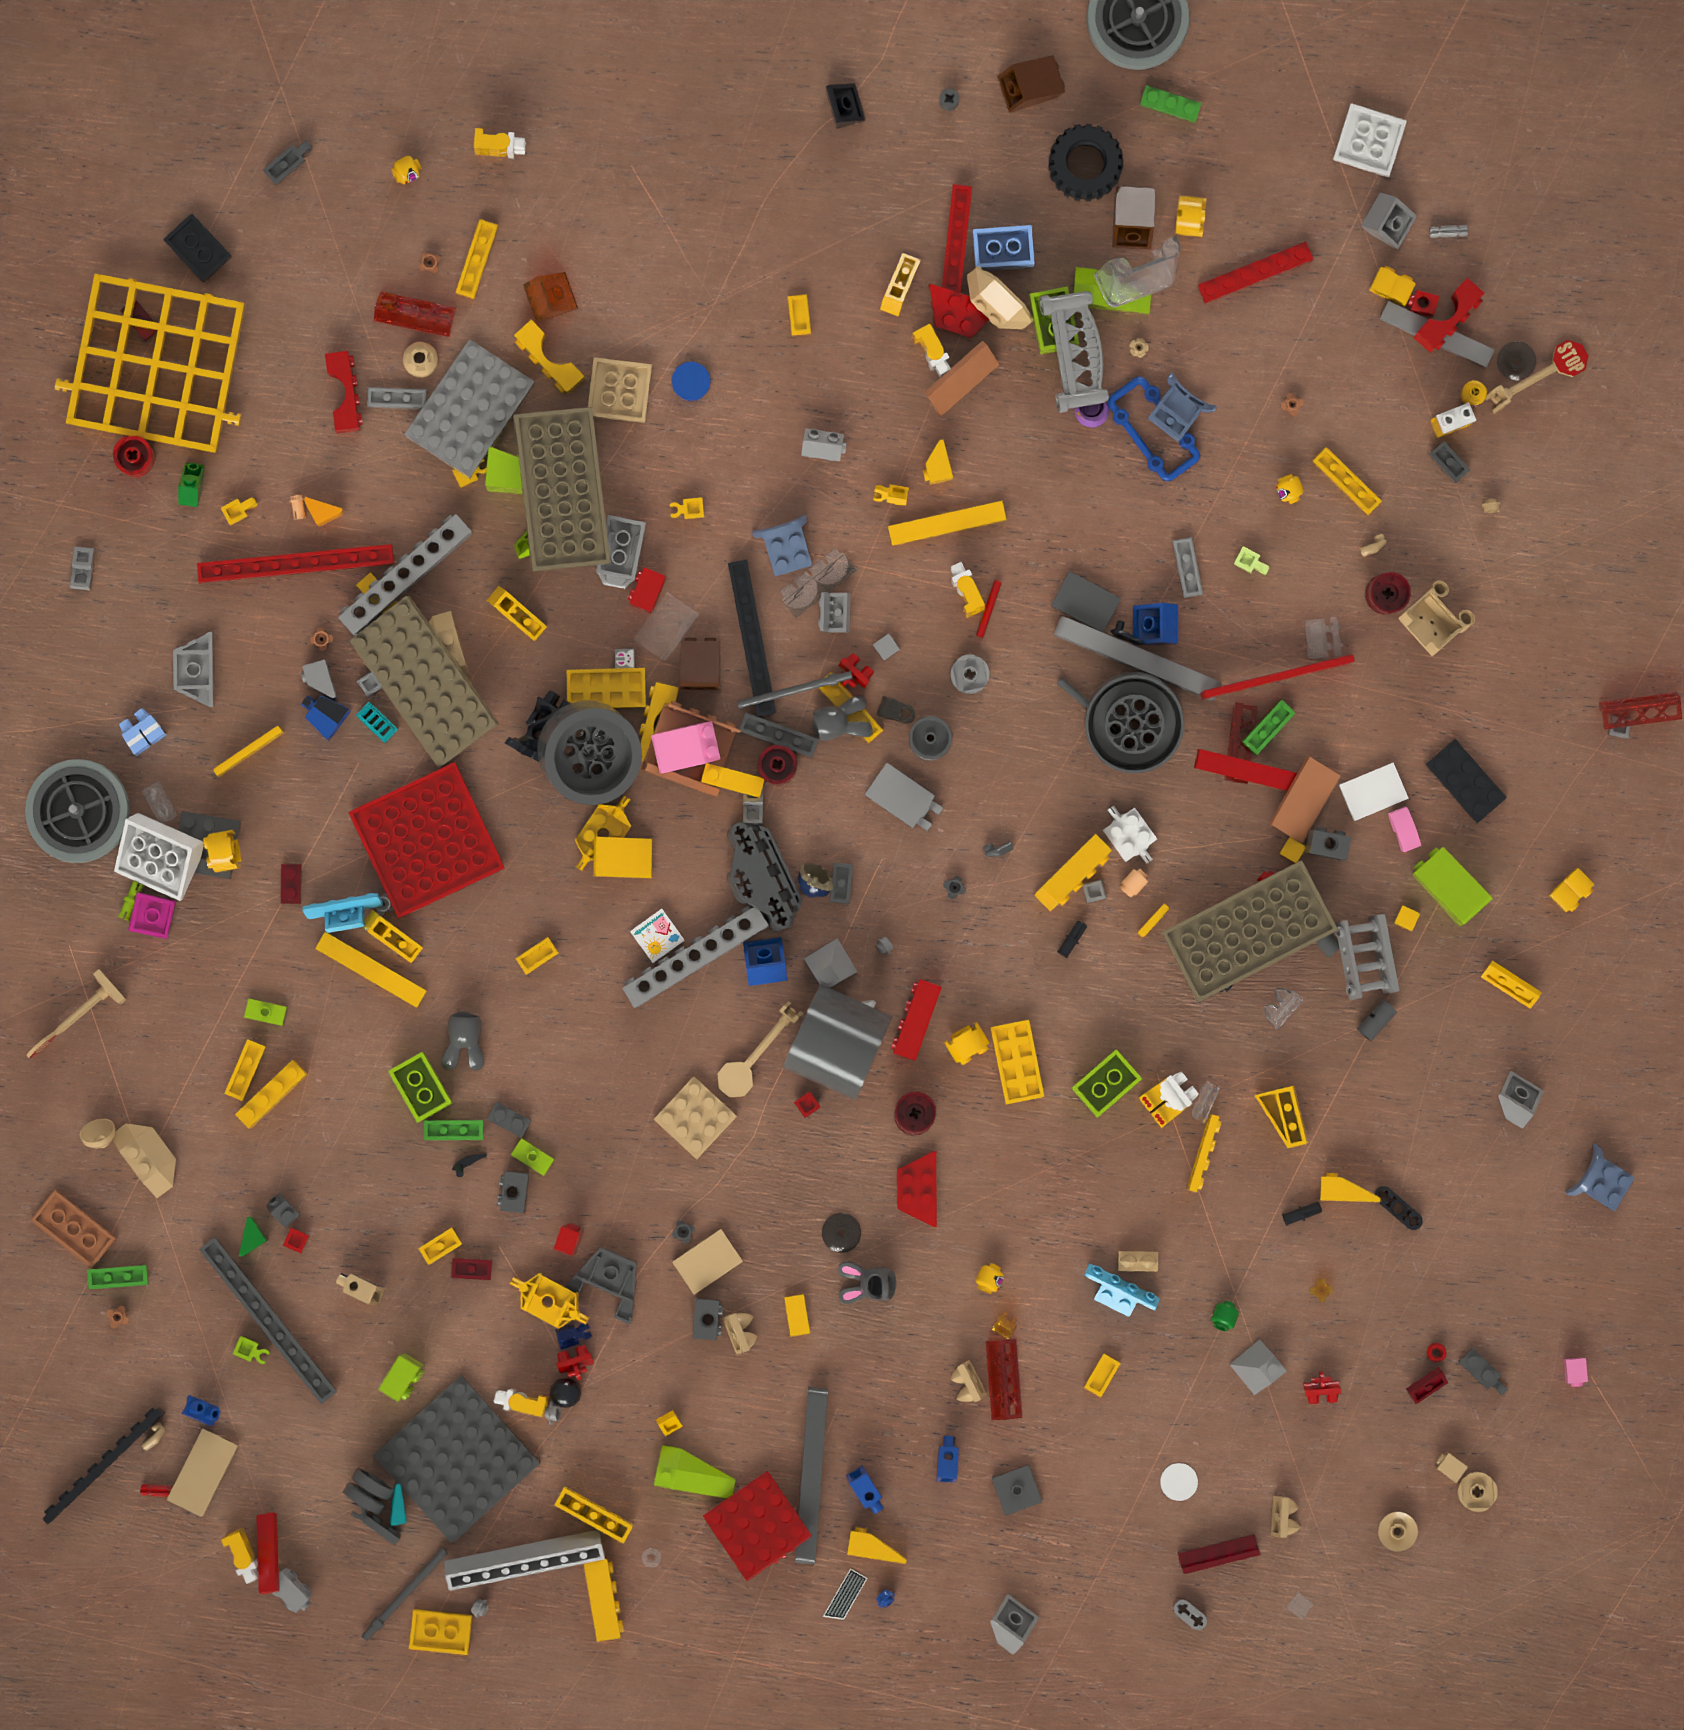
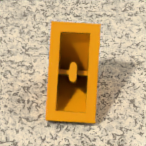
[304,497,344,527]

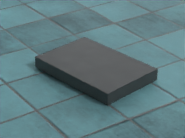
[1051,571,1121,633]

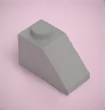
[301,659,338,700]

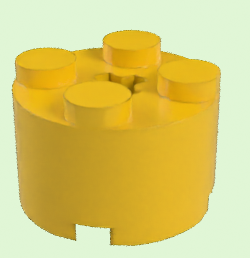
[1175,196,1207,237]
[203,830,241,873]
[944,1022,990,1065]

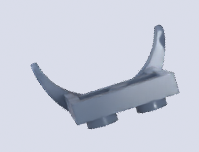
[1148,372,1217,442]
[752,515,812,576]
[1565,1143,1635,1211]

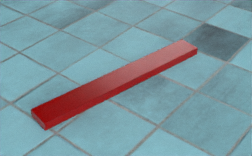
[1200,654,1355,700]

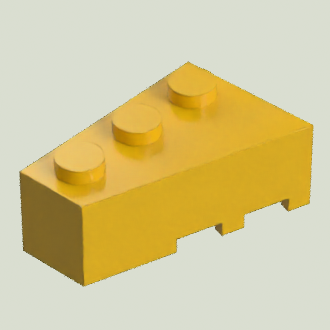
[1254,1085,1309,1148]

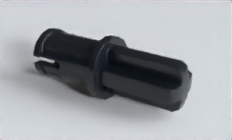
[1057,921,1087,958]
[1282,1202,1322,1226]

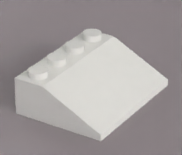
[114,813,204,901]

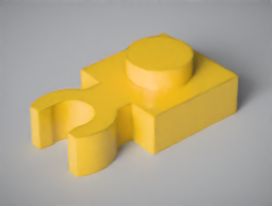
[452,459,487,488]
[670,497,704,519]

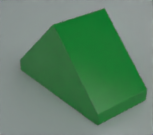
[239,1217,268,1256]

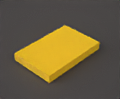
[593,837,652,878]
[409,1609,473,1655]

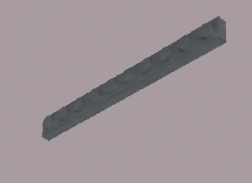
[199,1237,338,1404]

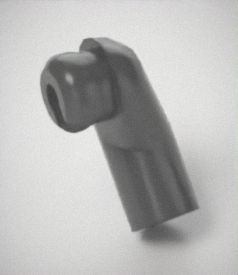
[983,841,1014,857]

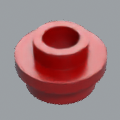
[1427,1343,1447,1362]

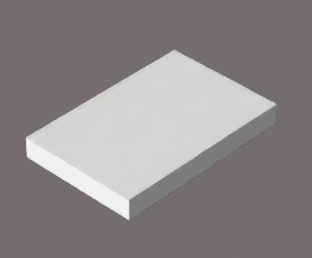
[1339,763,1409,821]

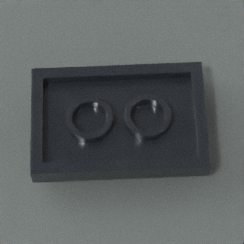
[163,213,232,283]

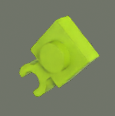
[233,1336,270,1364]

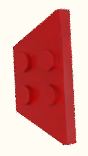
[928,283,989,338]
[897,1151,937,1227]

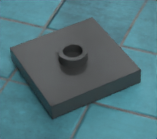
[992,1465,1042,1516]

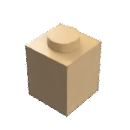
[1435,1452,1468,1483]

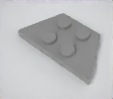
[173,632,214,708]

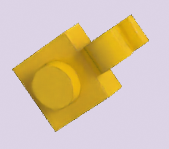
[873,484,909,506]
[221,497,258,526]

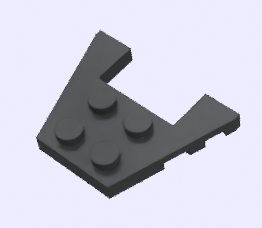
[565,1247,637,1324]

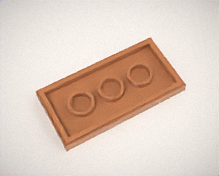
[924,341,999,416]
[1269,756,1340,844]
[31,1189,117,1269]

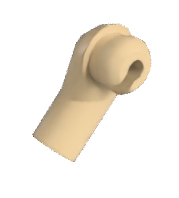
[1360,534,1387,557]
[142,1422,165,1451]

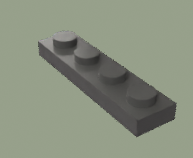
[739,713,819,758]

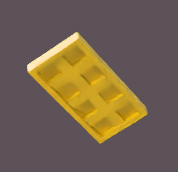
[566,668,646,708]
[990,1020,1045,1104]
[1186,1114,1222,1192]

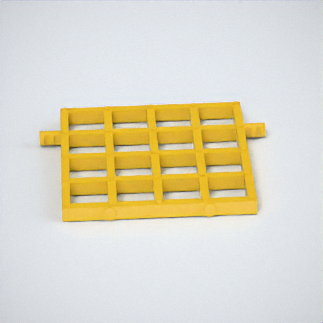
[55,273,246,453]

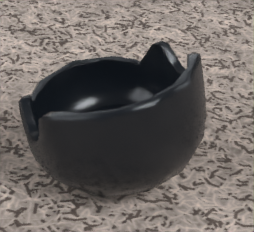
[550,1378,582,1408]

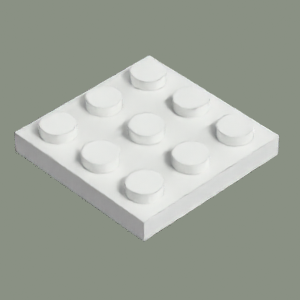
[1333,103,1407,178]

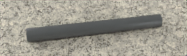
[1057,678,1120,734]

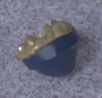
[797,863,833,898]

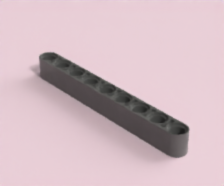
[795,1387,828,1565]

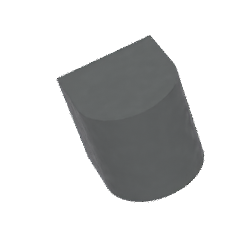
[783,985,893,1100]

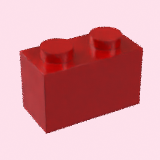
[628,567,666,614]

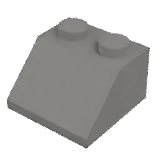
[1361,192,1417,249]

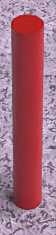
[976,580,1002,638]

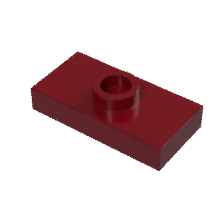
[120,300,158,341]

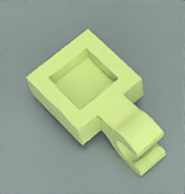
[1234,546,1270,575]

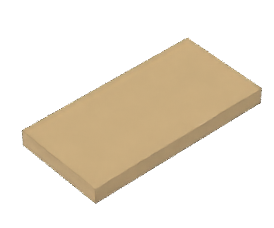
[167,1428,238,1517]

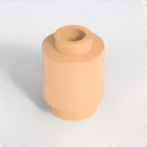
[1119,869,1148,898]

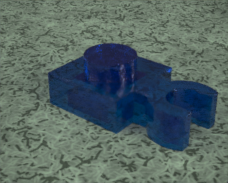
[555,1323,592,1350]

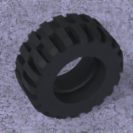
[1048,123,1124,202]

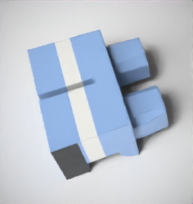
[119,708,167,756]

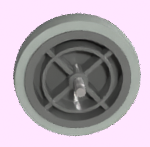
[1086,0,1190,70]
[25,759,130,863]

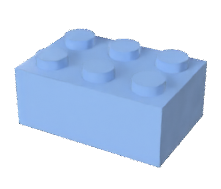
[972,225,1035,271]

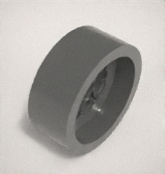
[1085,672,1184,774]
[537,700,642,805]

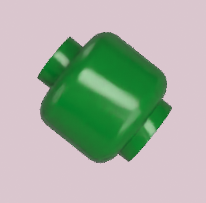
[1211,1301,1239,1332]

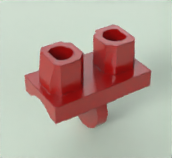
[838,653,874,689]
[556,1345,594,1380]
[1303,1371,1341,1404]

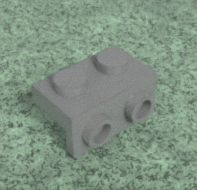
[818,592,851,633]

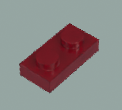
[281,864,302,904]
[451,1258,492,1280]
[1406,1367,1448,1404]

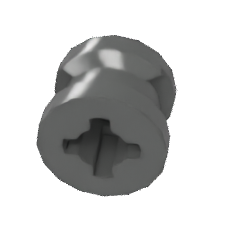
[939,89,959,111]

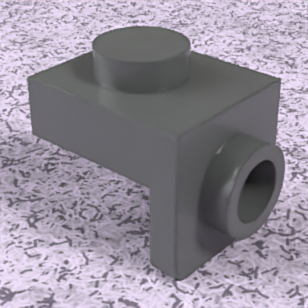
[266,1193,300,1228]

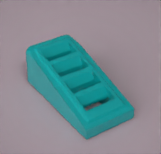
[356,702,398,743]
[390,1483,407,1526]

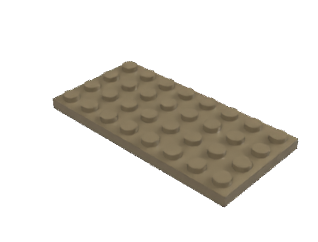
[513,407,610,572]
[349,595,499,768]
[1161,860,1338,1002]

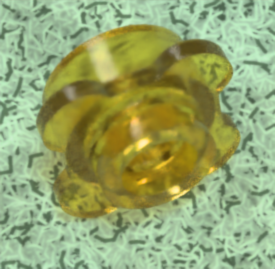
[1310,1279,1333,1302]

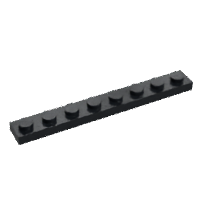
[728,560,776,717]
[42,1407,165,1524]

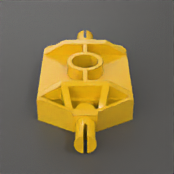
[575,795,631,871]
[510,1273,590,1329]

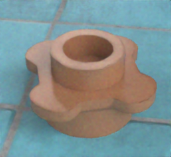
[419,252,440,273]
[1281,393,1304,416]
[310,628,333,651]
[106,1306,129,1328]

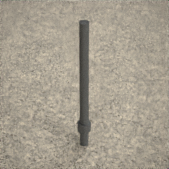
[737,671,853,709]
[361,1548,448,1641]

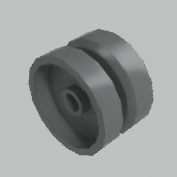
[909,716,952,761]
[343,1468,394,1515]

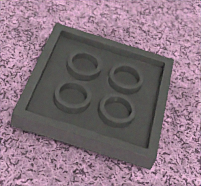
[178,811,241,879]

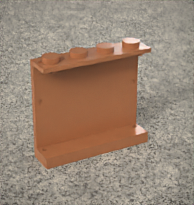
[641,701,741,797]

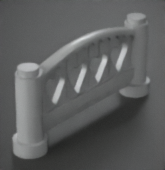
[1039,291,1109,413]

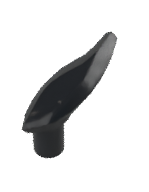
[1111,620,1145,645]
[452,1153,487,1177]

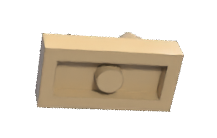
[1118,1251,1158,1272]
[722,1313,757,1355]
[951,1360,987,1402]
[1271,1496,1301,1538]

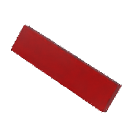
[256,1512,280,1595]

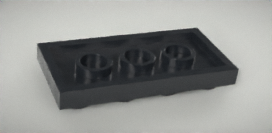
[1425,739,1507,824]

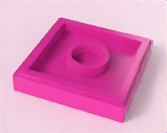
[128,892,175,939]

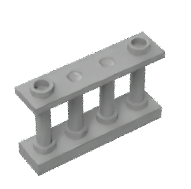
[1335,914,1400,1000]

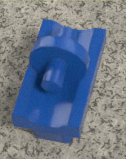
[182,1395,221,1426]

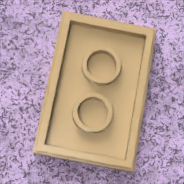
[672,1229,743,1295]

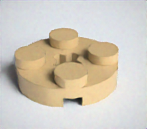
[1457,1472,1498,1512]

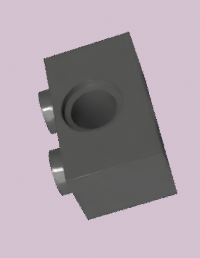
[1304,827,1351,861]
[497,1171,529,1213]
[693,1298,723,1340]

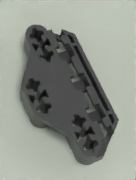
[727,822,802,932]

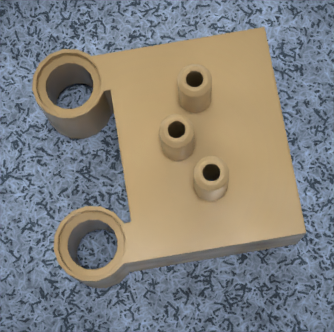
[1398,580,1475,656]

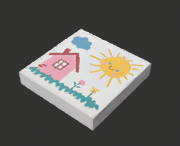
[630,909,685,963]

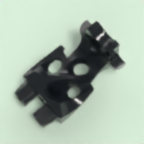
[505,690,570,762]

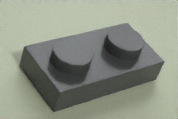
[1429,441,1470,483]
[830,863,853,904]
[487,1102,531,1138]

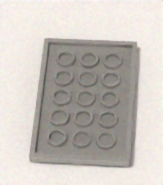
[404,339,535,478]

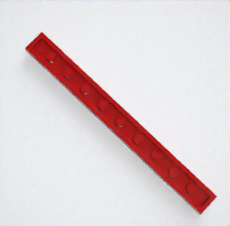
[197,544,394,583]

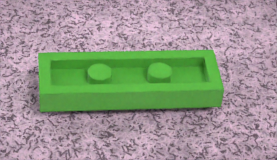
[1140,85,1202,123]
[1241,699,1295,756]
[424,1120,484,1140]
[87,1265,149,1289]

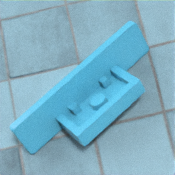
[302,893,383,933]
[1085,1264,1160,1317]

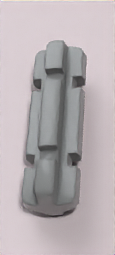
[1429,225,1468,238]

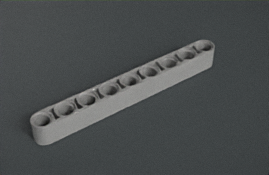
[1053,616,1222,701]

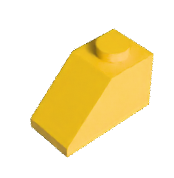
[922,439,953,485]

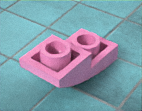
[1388,806,1422,852]

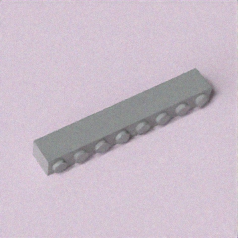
[444,1530,605,1591]

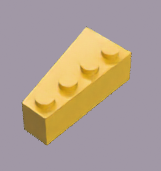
[1034,834,1112,912]

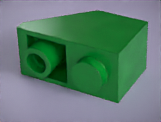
[178,463,205,507]

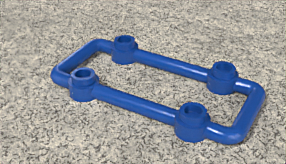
[1107,376,1200,481]

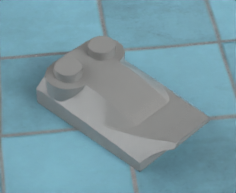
[596,515,646,589]

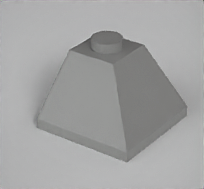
[804,938,857,988]
[1498,1071,1544,1129]
[1229,1339,1286,1395]
[990,1594,1040,1655]

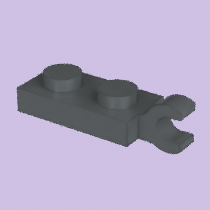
[263,140,313,186]
[1459,1348,1508,1395]
[351,1504,400,1545]

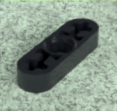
[1374,1186,1423,1230]

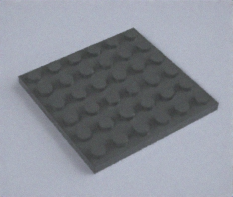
[373,1375,540,1543]

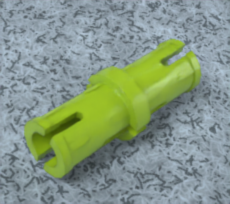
[117,881,145,922]

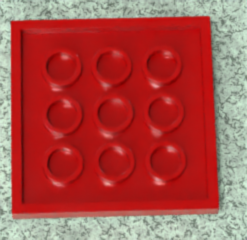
[703,1471,812,1581]

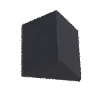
[826,83,865,129]

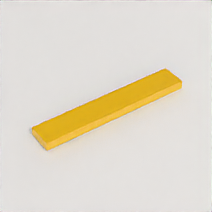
[888,501,1007,546]
[315,932,427,1008]

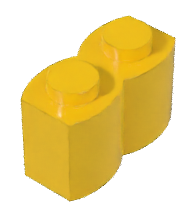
[1369,266,1416,307]
[1548,868,1595,912]

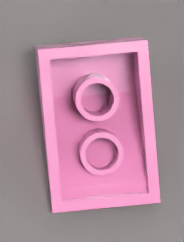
[651,721,720,774]

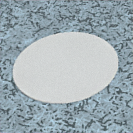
[1160,1463,1198,1501]

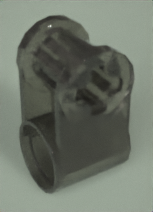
[876,696,915,724]

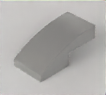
[70,547,94,590]
[743,788,763,826]

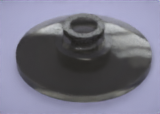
[1497,341,1536,381]
[822,1213,861,1253]

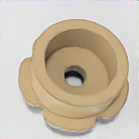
[1129,338,1149,357]
[1482,499,1501,513]

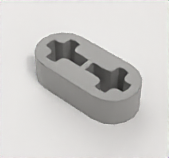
[1173,1599,1207,1630]

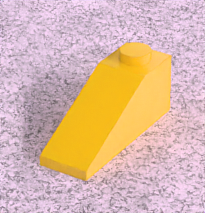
[880,253,921,316]
[486,586,547,642]
[701,763,764,798]
[363,909,423,963]
[1321,1173,1382,1202]
[847,1527,907,1564]

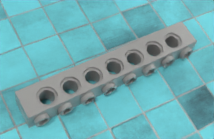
[338,514,472,637]
[622,905,769,1009]

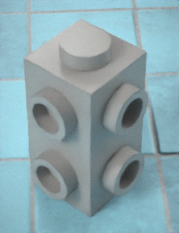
[801,428,847,461]
[273,1568,314,1613]

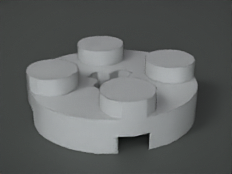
[950,654,990,694]

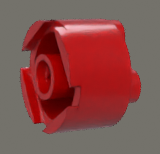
[113,436,155,478]

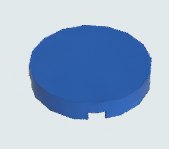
[672,362,711,401]

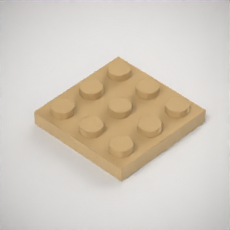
[588,358,652,423]
[654,1076,737,1159]

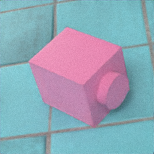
[1563,1357,1588,1387]

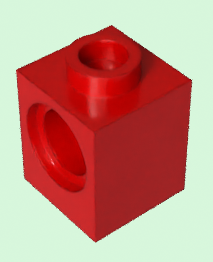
[1408,290,1439,318]

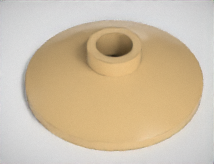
[1378,1512,1418,1552]

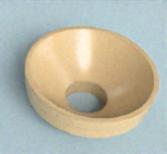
[403,342,438,378]
[80,1119,116,1149]

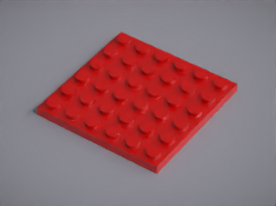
[348,762,505,919]

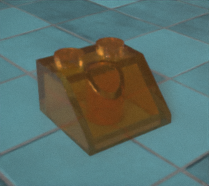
[523,272,578,321]

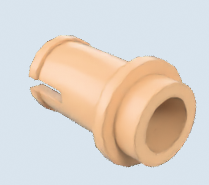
[289,495,306,520]

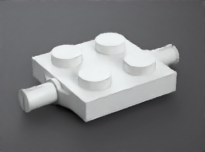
[1103,806,1157,864]

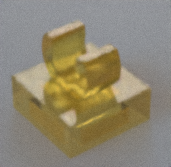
[991,1312,1017,1339]

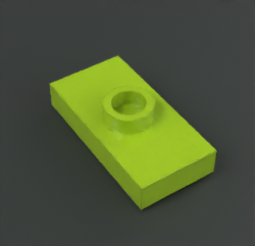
[244,998,287,1026]
[511,1138,555,1176]

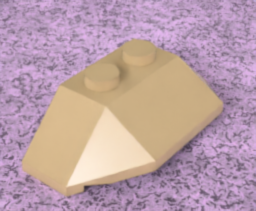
[967,266,1034,329]
[428,611,473,685]
[113,1123,176,1198]

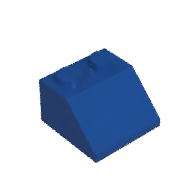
[1133,603,1178,645]
[743,937,788,986]

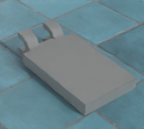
[865,763,943,832]

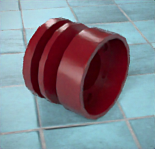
[1365,572,1411,615]
[894,1092,936,1136]

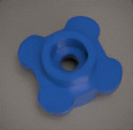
[876,1589,895,1608]

